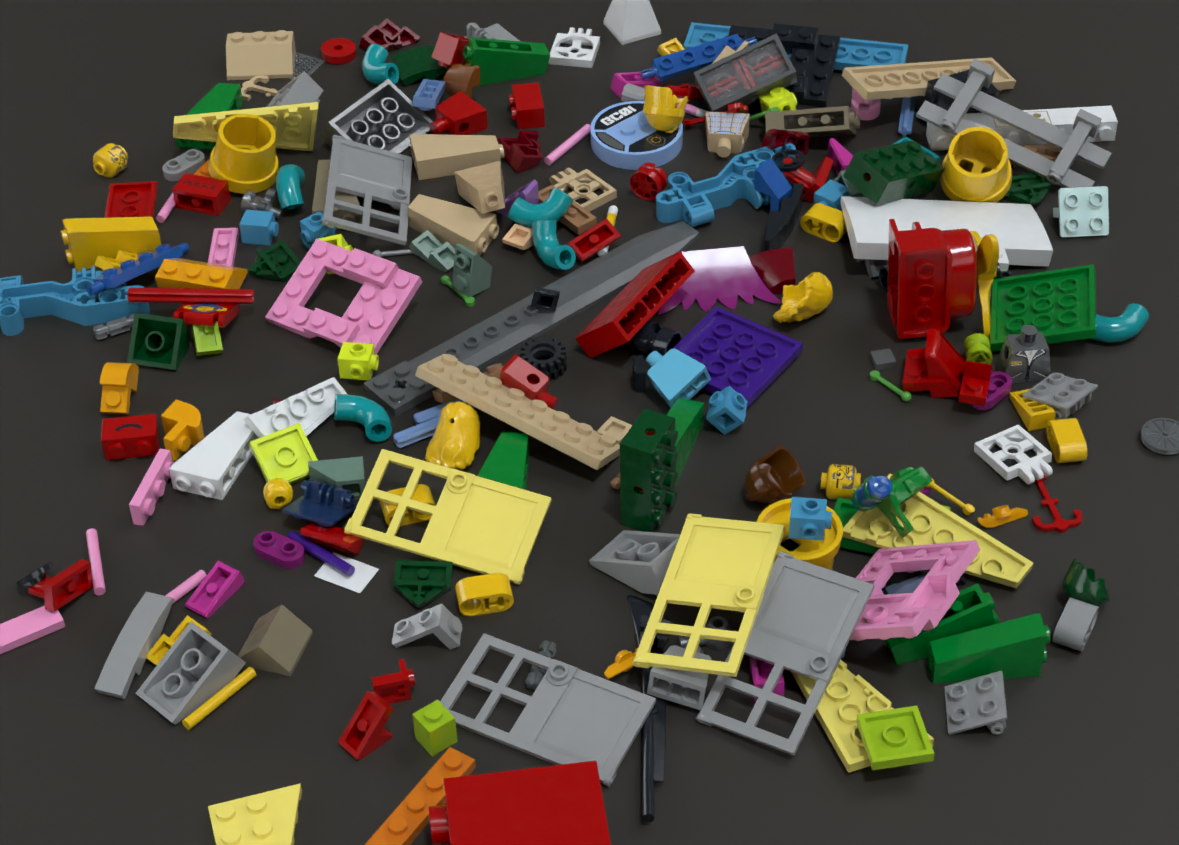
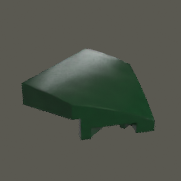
[1003,173,1051,205]
[248,240,301,282]
[393,560,454,608]

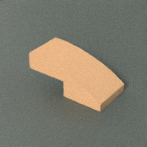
[502,224,534,250]

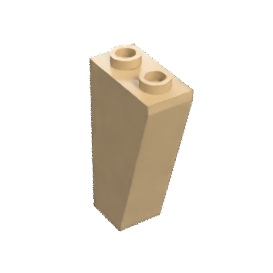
[408,194,499,256]

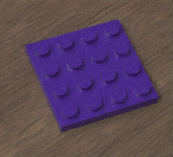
[673,306,803,408]

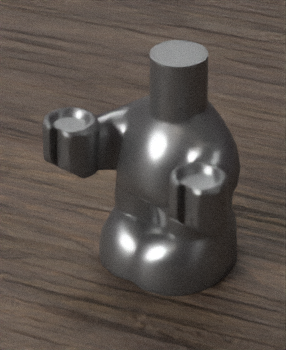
[240,188,282,219]

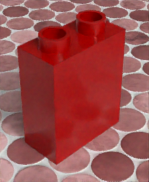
[429,760,611,845]

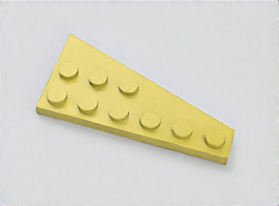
[173,102,318,152]
[842,474,1034,588]
[791,659,934,773]
[208,783,302,845]

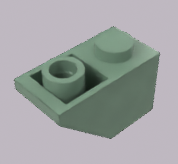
[452,243,492,298]
[308,456,366,500]

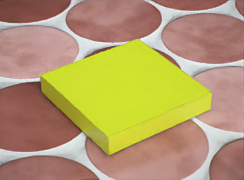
[249,423,318,484]

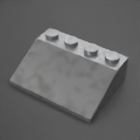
[321,79,433,154]

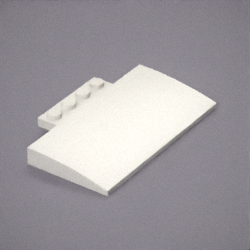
[840,196,1053,271]

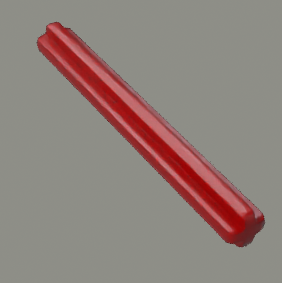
[127,287,254,304]

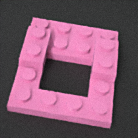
[265,239,422,355]
[850,540,980,641]

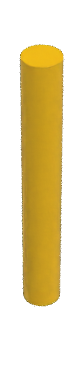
[182,667,257,730]

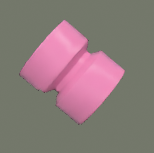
[851,87,881,120]

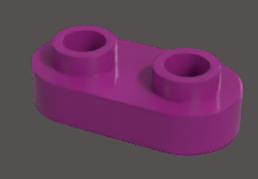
[971,371,1012,410]
[253,531,305,569]

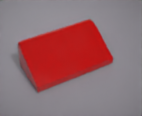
[567,218,621,262]
[300,522,365,555]

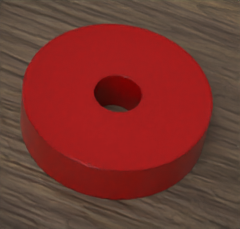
[321,38,356,64]

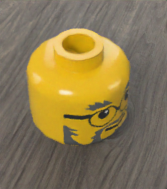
[93,143,128,178]
[821,464,861,500]

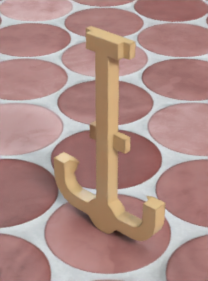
[241,75,278,101]

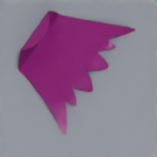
[658,246,782,315]

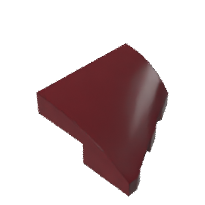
[359,18,420,51]
[760,129,809,159]
[497,131,542,172]
[749,248,795,294]

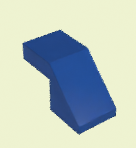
[755,158,792,211]

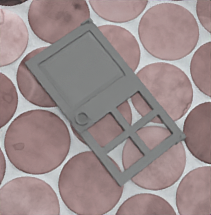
[321,135,412,245]
[696,551,875,756]
[439,633,656,787]

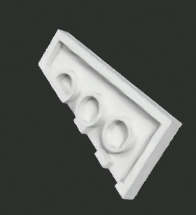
[244,377,347,438]

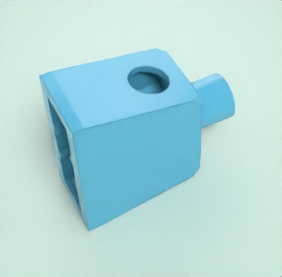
[646,348,711,408]

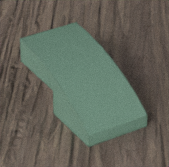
[409,230,455,273]

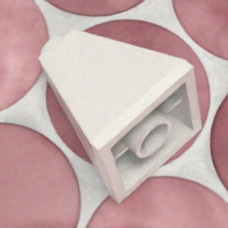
[604,0,661,45]

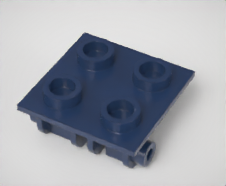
[282,479,357,527]

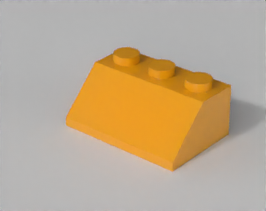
[155,258,248,289]

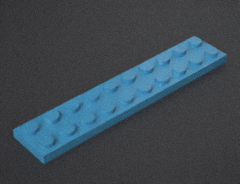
[683,22,908,70]

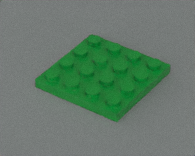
[990,264,1097,352]

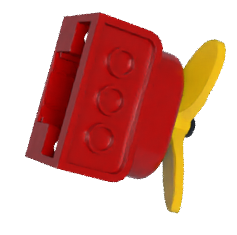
[887,219,1000,340]

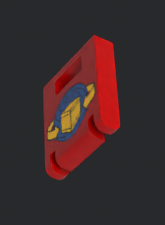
[173,303,240,328]

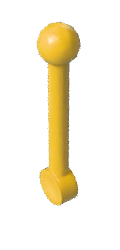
[926,478,975,516]

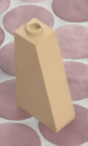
[409,134,504,180]
[454,161,505,213]

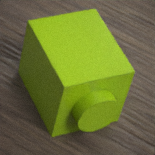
[412,699,457,757]

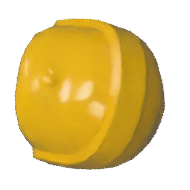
[263,478,293,509]

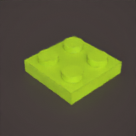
[856,706,934,770]

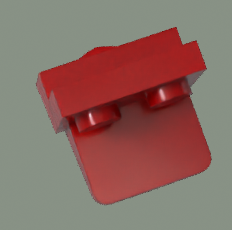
[902,328,965,398]

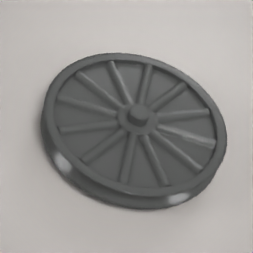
[1140,418,1179,455]

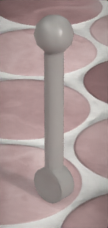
[373,249,418,257]

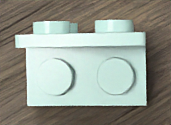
[1053,186,1109,237]

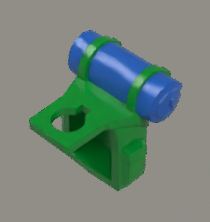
[852,466,933,538]

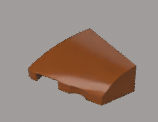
[443,63,480,99]

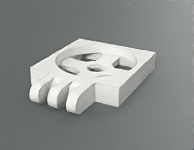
[549,27,600,68]
[974,425,1053,484]

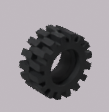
[520,336,567,382]

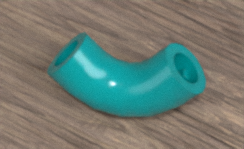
[362,44,399,85]
[276,164,305,211]
[507,188,574,228]
[532,220,576,270]
[1088,303,1149,343]
[334,394,392,442]

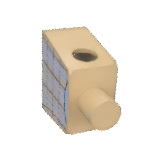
[705,112,750,157]

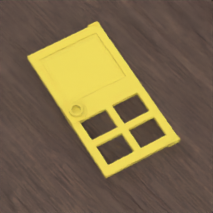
[344,449,552,585]
[632,514,785,677]

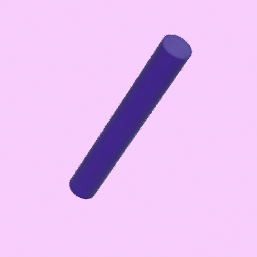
[287,531,355,577]

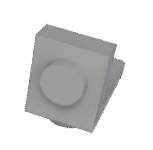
[392,604,462,650]

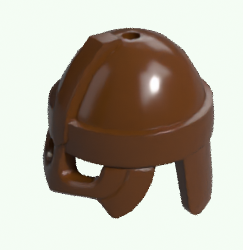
[745,445,806,504]

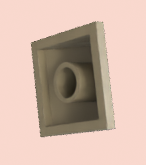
[238,604,313,677]

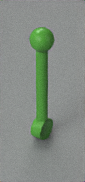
[749,107,779,121]
[441,275,475,307]
[870,371,912,402]

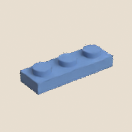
[413,79,446,111]

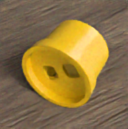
[208,114,279,194]
[940,127,1012,203]
[757,498,843,570]

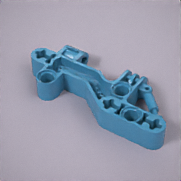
[656,143,796,227]
[0,266,150,336]

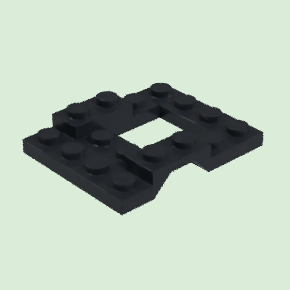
[728,23,840,107]

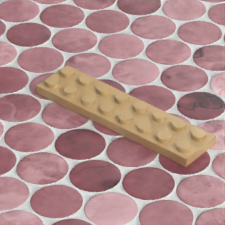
[842,57,1016,101]
[415,354,620,470]

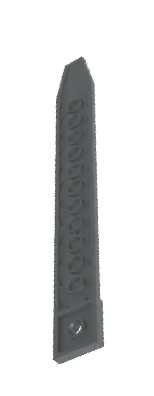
[363,221,699,417]

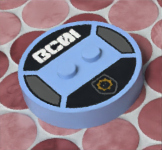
[590,101,683,170]

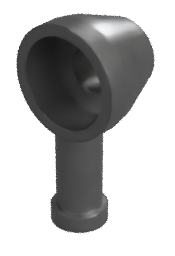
[677,616,731,650]

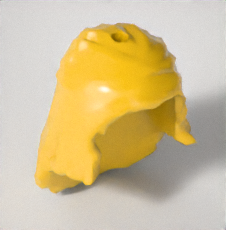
[773,272,833,323]
[425,401,480,470]

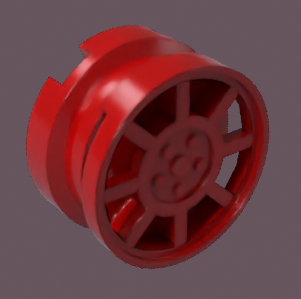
[630,162,668,201]

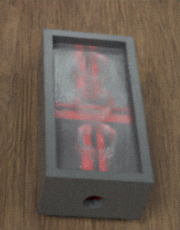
[694,33,797,112]

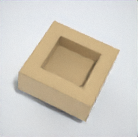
[597,416,632,445]

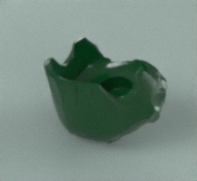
[1062,558,1109,606]

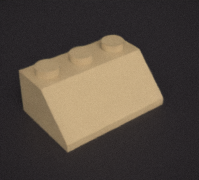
[226,30,296,80]

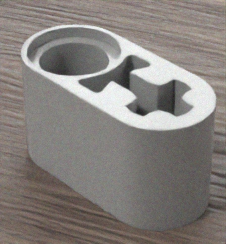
[1052,597,1099,652]

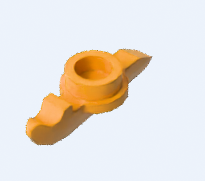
[977,505,1028,528]
[604,648,651,679]

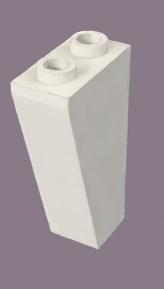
[169,411,258,500]

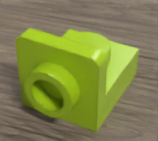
[190,321,223,356]

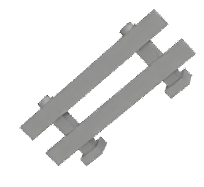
[916,59,1112,188]

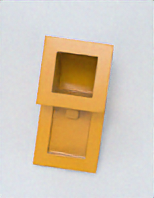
[100,362,139,414]
[161,399,205,461]

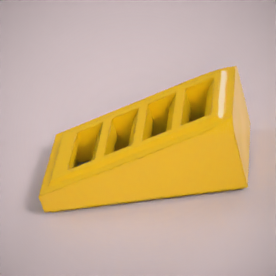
[1009,389,1056,431]

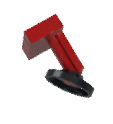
[772,149,834,203]
[16,559,93,612]

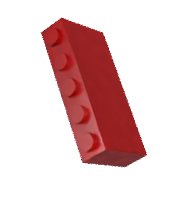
[575,251,695,359]

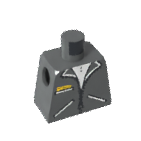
[996,325,1051,384]

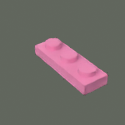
[129,449,174,526]

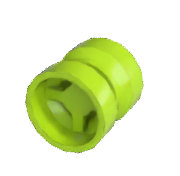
[964,333,993,364]

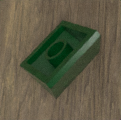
[127,313,190,370]

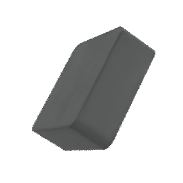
[870,348,896,370]

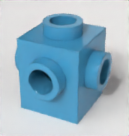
[300,211,336,250]
[706,386,748,435]
[789,497,832,541]

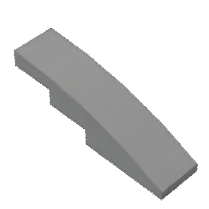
[94,592,174,699]

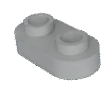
[162,149,205,181]

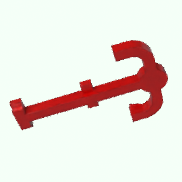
[684,103,749,128]
[1032,476,1083,533]

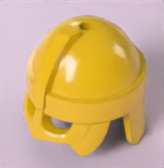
[643,85,688,133]

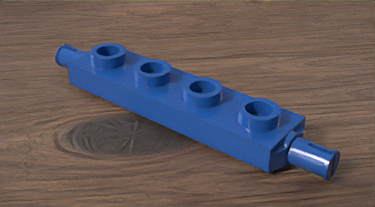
[640,34,757,82]
[87,242,189,296]

